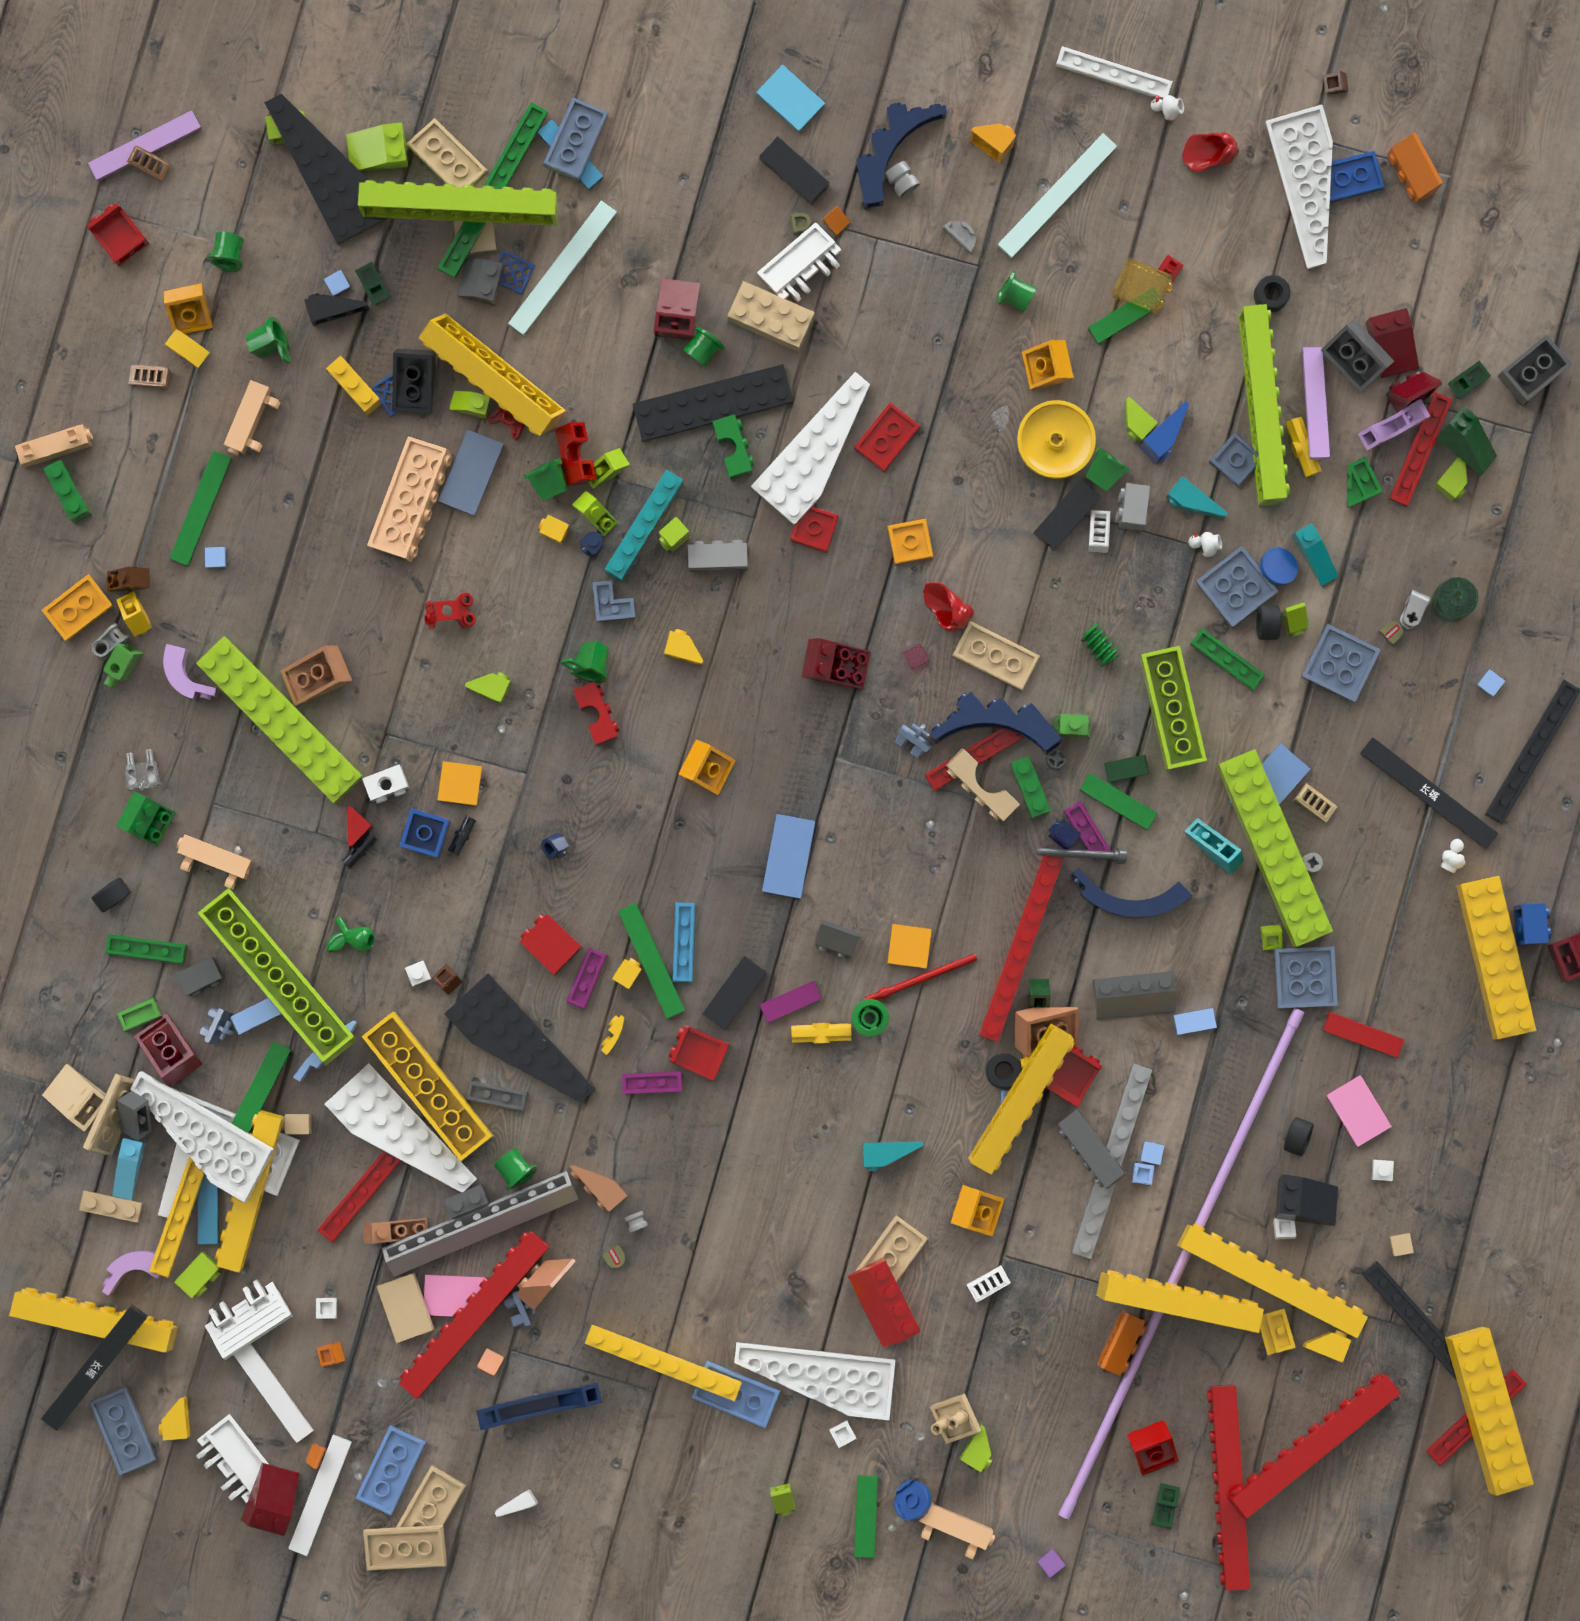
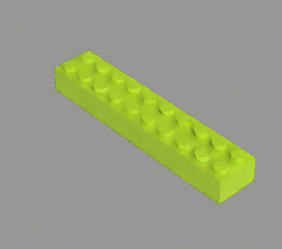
[358,180,559,226]
[1238,304,1290,506]
[196,636,365,805]
[1215,749,1333,947]
[198,888,357,1066]

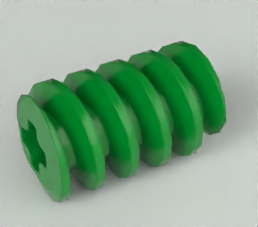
[1081,623,1121,667]

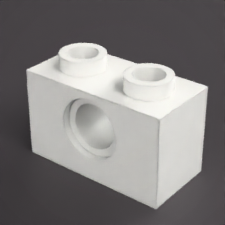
[362,765,409,804]

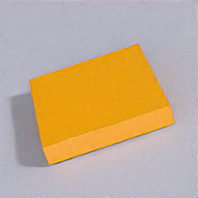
[887,519,933,565]
[437,761,482,806]
[887,924,932,969]

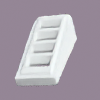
[1088,510,1111,553]
[966,1265,1011,1303]
[495,1489,538,1517]

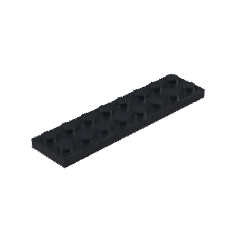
[632,364,793,442]

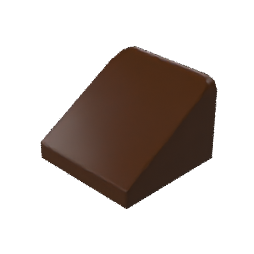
[1323,71,1348,95]
[432,964,462,995]

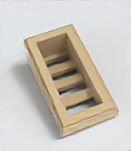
[1294,783,1338,823]

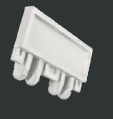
[757,223,842,302]
[205,1280,293,1360]
[196,1414,268,1503]

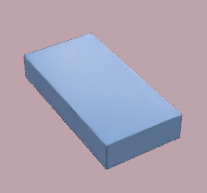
[1173,1008,1217,1035]

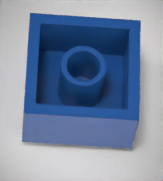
[400,808,451,859]
[1514,903,1551,946]

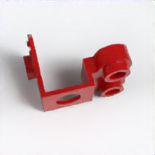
[424,592,476,630]

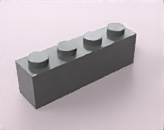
[1058,1110,1127,1189]

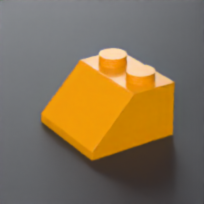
[969,124,1016,164]
[164,283,213,334]
[1022,340,1074,389]
[678,740,736,795]
[951,1185,1005,1237]

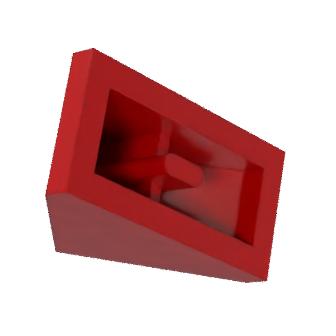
[347,806,373,847]

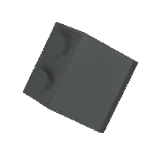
[457,258,505,306]
[815,920,860,960]

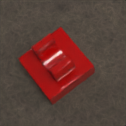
[1156,255,1184,282]

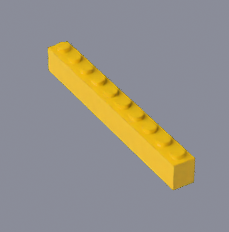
[1177,1223,1368,1338]

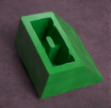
[116,791,175,847]

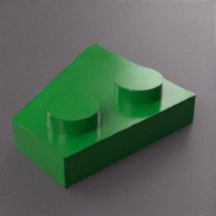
[1347,457,1383,508]

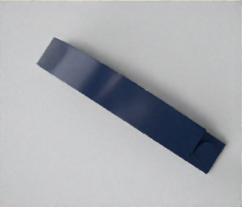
[1071,868,1193,918]
[476,1383,602,1430]

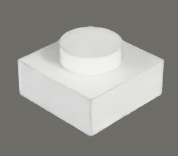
[405,961,431,986]
[1371,1160,1394,1181]
[1273,1218,1296,1240]
[316,1298,337,1319]
[829,1420,856,1448]

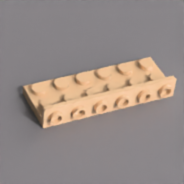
[367,436,452,562]

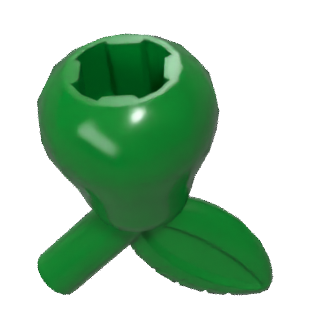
[326,916,374,953]

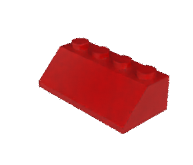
[847,1258,921,1347]

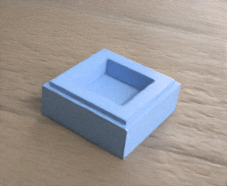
[324,270,351,296]
[205,547,226,568]
[1477,669,1505,697]
[1140,1141,1164,1165]
[1132,1163,1154,1185]

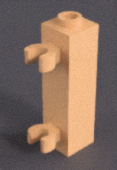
[223,380,281,456]
[15,424,93,468]
[177,835,254,889]
[919,1503,995,1559]

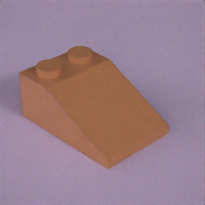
[280,645,352,706]
[1015,1007,1079,1057]
[516,1259,576,1311]

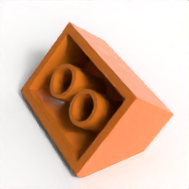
[1388,132,1443,204]
[1097,1310,1146,1376]

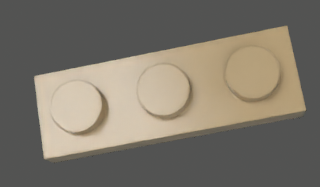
[79,1190,143,1223]

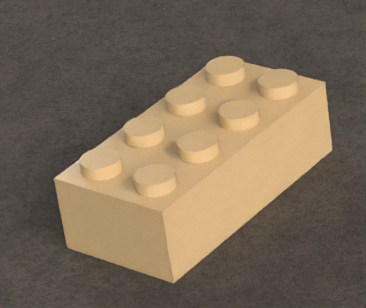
[727,281,815,352]

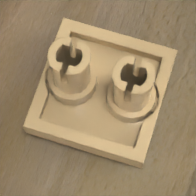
[930,1393,981,1444]

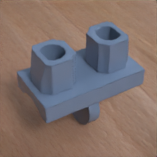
[895,723,933,758]
[199,1008,234,1046]
[503,1290,537,1327]

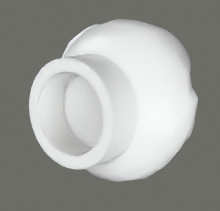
[1151,95,1184,120]
[1188,532,1222,557]
[1441,839,1465,873]

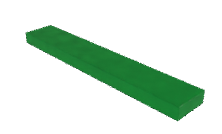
[169,450,232,567]
[618,903,685,1019]
[231,1041,291,1134]

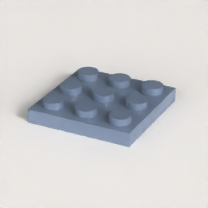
[1195,546,1279,628]
[1301,624,1381,703]
[1274,946,1338,1009]

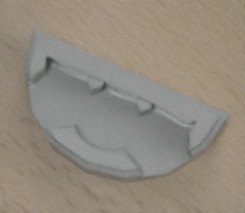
[942,221,976,254]

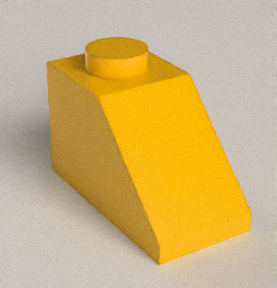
[117,591,152,637]
[664,629,703,666]
[1303,1330,1351,1363]
[159,1396,190,1441]

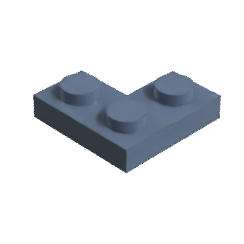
[592,580,636,622]

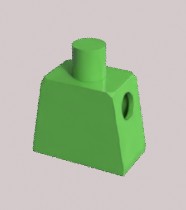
[103,643,144,689]
[1053,714,1091,739]

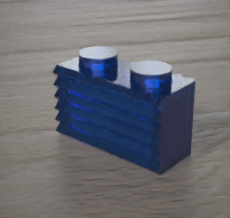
[1048,819,1081,849]

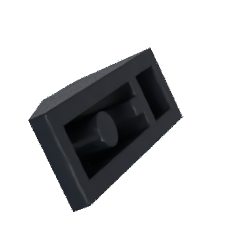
[304,293,369,326]

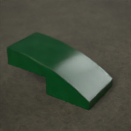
[355,262,390,305]
[1448,360,1491,399]
[1104,755,1149,782]
[1151,1483,1180,1529]

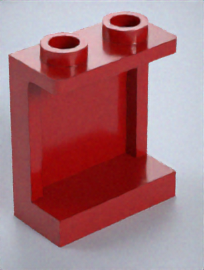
[87,203,149,267]
[520,914,582,975]
[668,1025,730,1081]
[1045,1045,1103,1107]

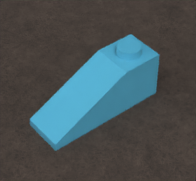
[112,1138,147,1201]

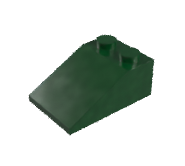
[1436,406,1497,476]

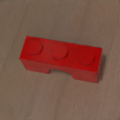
[555,422,597,486]
[573,681,620,746]

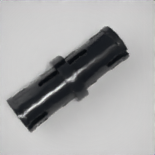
[448,815,477,856]
[342,831,378,869]

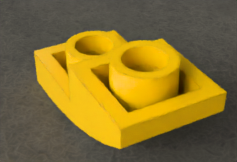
[164,329,210,368]
[601,1015,625,1055]

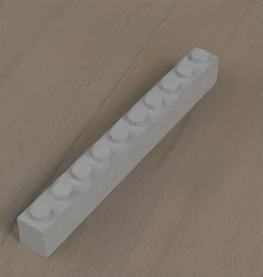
[382,1171,579,1277]

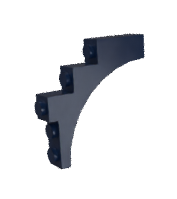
[856,103,947,209]
[930,692,1062,755]

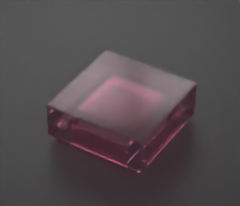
[903,643,929,670]

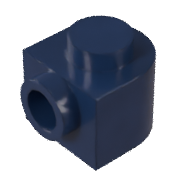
[579,532,604,557]
[541,833,569,861]

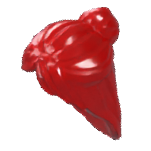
[1182,132,1239,172]
[923,582,974,632]

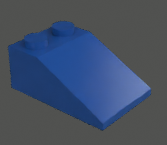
[1139,401,1189,465]

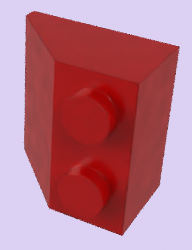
[1127,1420,1179,1476]

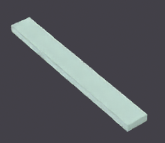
[997,133,1117,259]
[508,200,617,336]

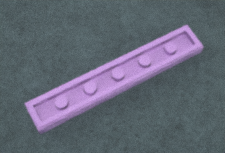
[88,110,202,181]
[1302,347,1330,460]

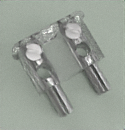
[124,749,163,791]

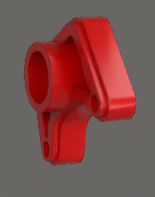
[488,406,525,440]

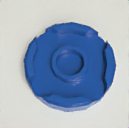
[1260,547,1298,586]
[894,1480,932,1521]

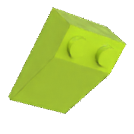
[346,122,408,172]

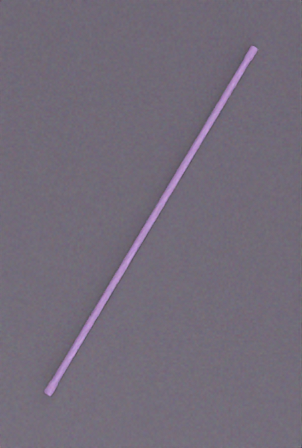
[1058,1008,1305,1520]

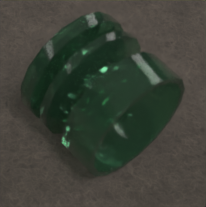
[1431,577,1479,622]

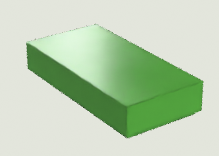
[117,998,162,1032]

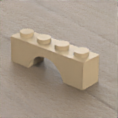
[945,749,1020,821]

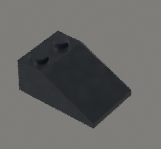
[392,349,436,413]
[1275,1174,1338,1226]

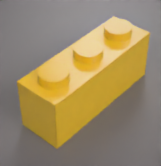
[326,356,382,416]

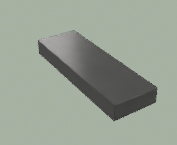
[465,1080,528,1112]

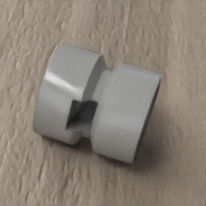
[885,161,920,198]

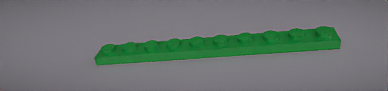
[438,102,548,279]

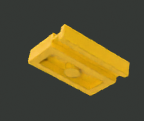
[1260,1308,1296,1355]

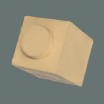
[282,1114,312,1134]

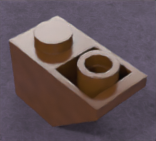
[106,566,150,591]

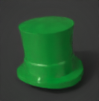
[206,231,244,272]
[996,271,1036,313]
[683,326,725,368]
[852,999,889,1037]
[494,1148,537,1190]

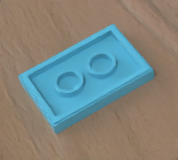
[756,64,825,132]

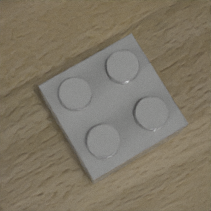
[1115,483,1150,531]

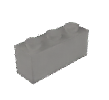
[688,540,748,571]

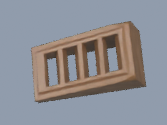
[127,145,171,181]
[128,365,170,390]

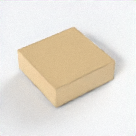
[1389,1233,1414,1256]

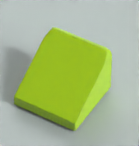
[1260,925,1283,951]

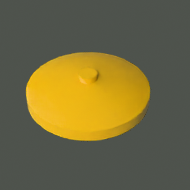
[1017,400,1096,479]

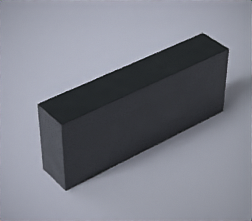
[759,136,829,205]
[1033,479,1101,551]
[702,956,767,1030]

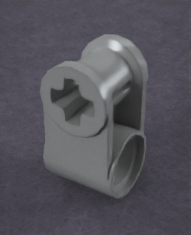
[1400,590,1430,630]
[92,623,130,660]

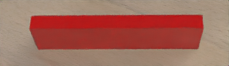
[1322,1012,1404,1058]

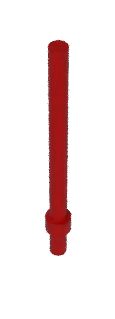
[865,953,978,1000]

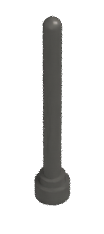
[1036,848,1127,864]

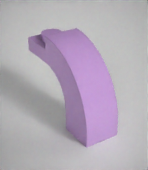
[1358,399,1430,451]
[163,644,219,701]
[102,1250,162,1296]

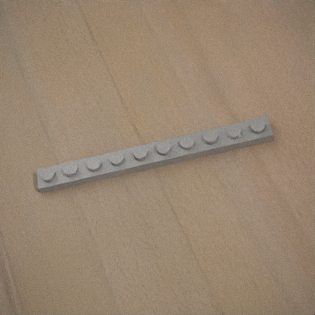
[1072,1063,1152,1259]

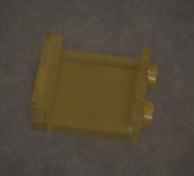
[1112,257,1174,315]

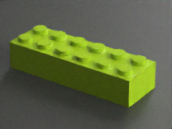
[1139,646,1207,771]

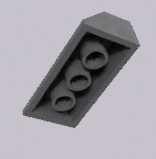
[1093,971,1176,1019]

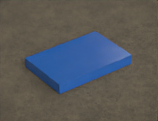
[1330,151,1385,203]

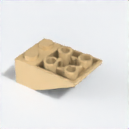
[42,1064,106,1132]

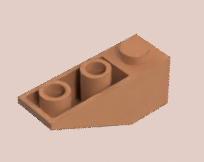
[570,1165,628,1212]
[363,1218,428,1244]

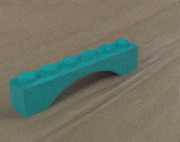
[605,470,684,583]

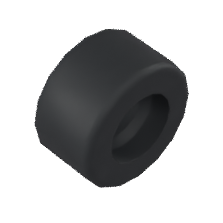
[1254,275,1291,313]
[1256,605,1281,640]
[91,877,131,913]
[986,1053,1022,1089]
[1284,1117,1314,1156]

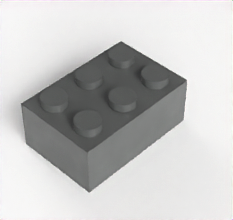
[1321,319,1394,393]
[1497,335,1572,406]

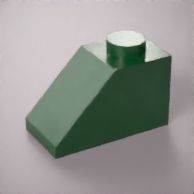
[1028,979,1050,1009]

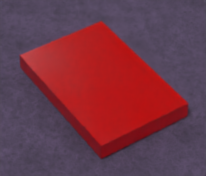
[854,402,921,472]

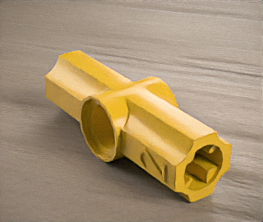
[1285,417,1322,478]
[791,1023,851,1043]

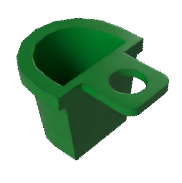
[246,317,291,364]
[1085,446,1130,492]
[523,457,568,501]
[561,640,609,683]

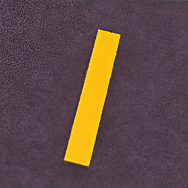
[149,1157,205,1278]

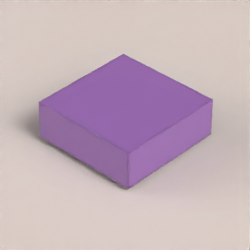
[1037,1549,1066,1577]

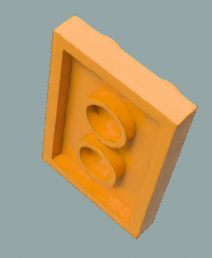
[42,574,113,642]

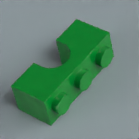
[712,414,755,480]
[43,459,92,524]
[1009,756,1051,819]

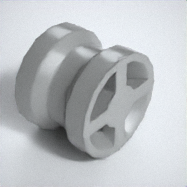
[1302,853,1323,873]
[624,1211,648,1232]

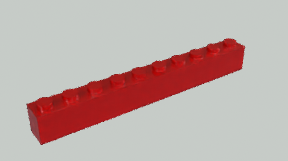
[978,856,1064,1042]
[398,1231,550,1399]
[1228,1374,1401,1519]
[1207,1384,1250,1591]

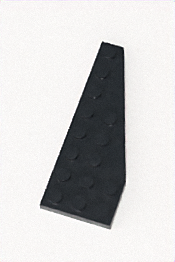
[264,94,388,244]
[444,973,596,1103]

